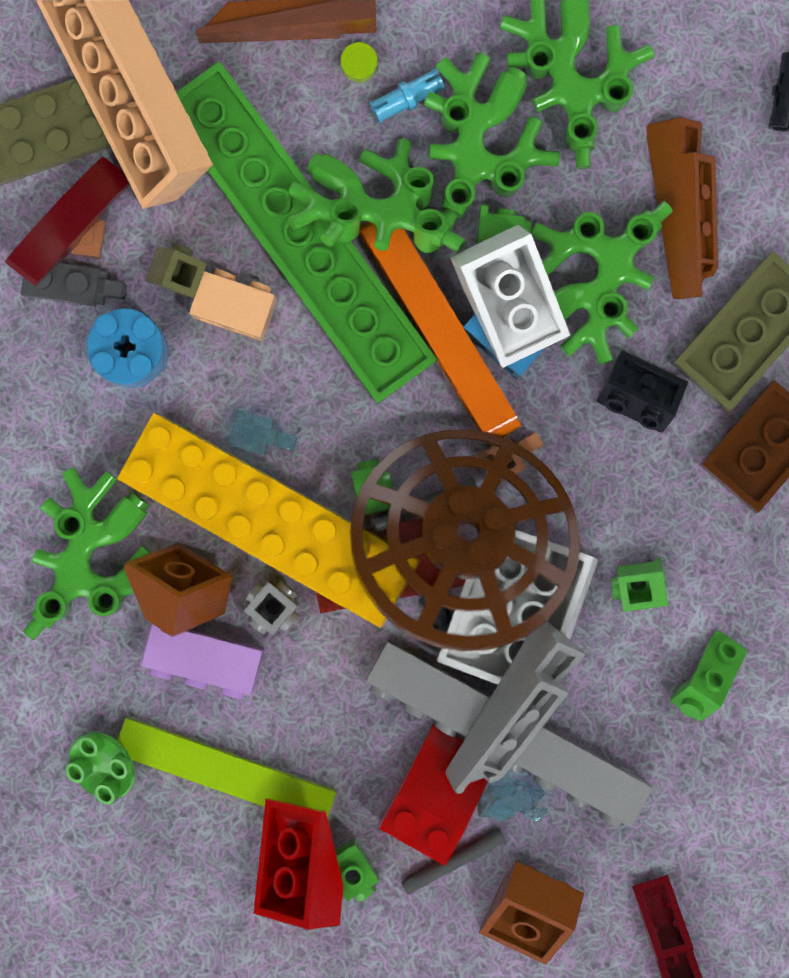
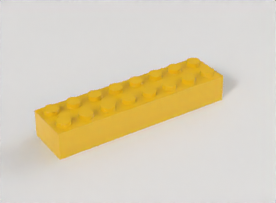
[117,413,421,628]

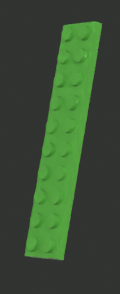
[176,61,438,404]

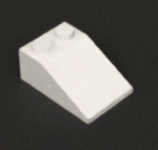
[450,225,570,368]

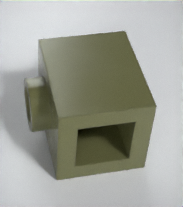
[145,243,207,298]

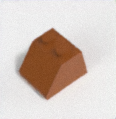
[124,543,232,637]
[479,861,584,965]

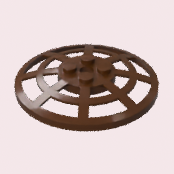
[350,429,580,651]

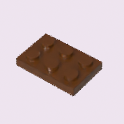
[699,380,789,513]

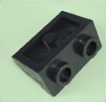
[597,350,688,433]

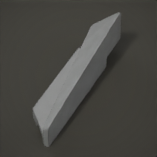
[446,621,586,794]

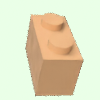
[189,269,277,342]

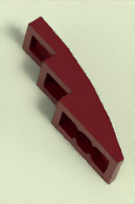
[5,156,130,287]
[632,875,703,978]

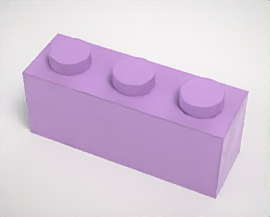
[141,624,265,699]

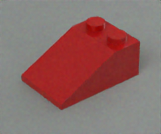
[379,723,488,866]
[253,799,344,930]

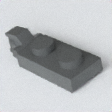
[20,263,127,307]

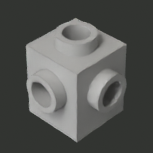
[244,580,300,635]

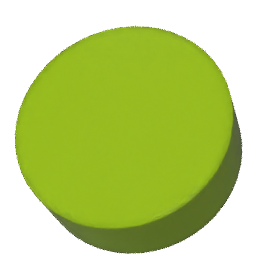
[341,42,378,82]

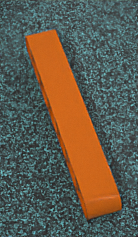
[360,221,521,446]

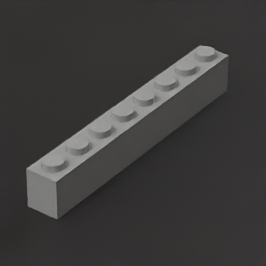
[366,639,653,828]

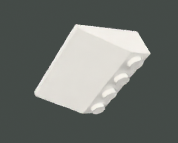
[437,529,598,685]

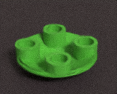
[66,732,135,805]

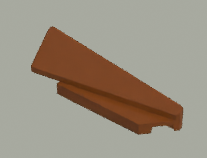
[196,0,377,43]
[646,117,718,300]

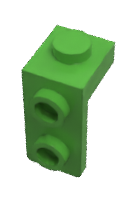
[670,631,747,722]

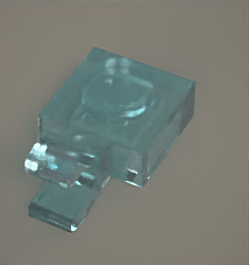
[228,410,298,455]
[477,786,548,821]

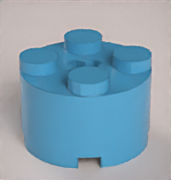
[87,309,169,388]

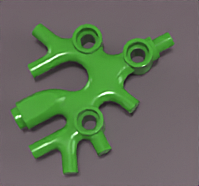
[500,0,655,169]
[424,53,560,227]
[288,139,466,253]
[531,201,673,365]
[23,467,152,640]

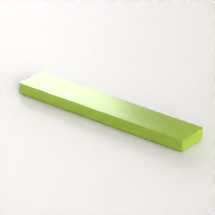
[117,717,337,818]

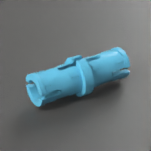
[369,68,445,124]

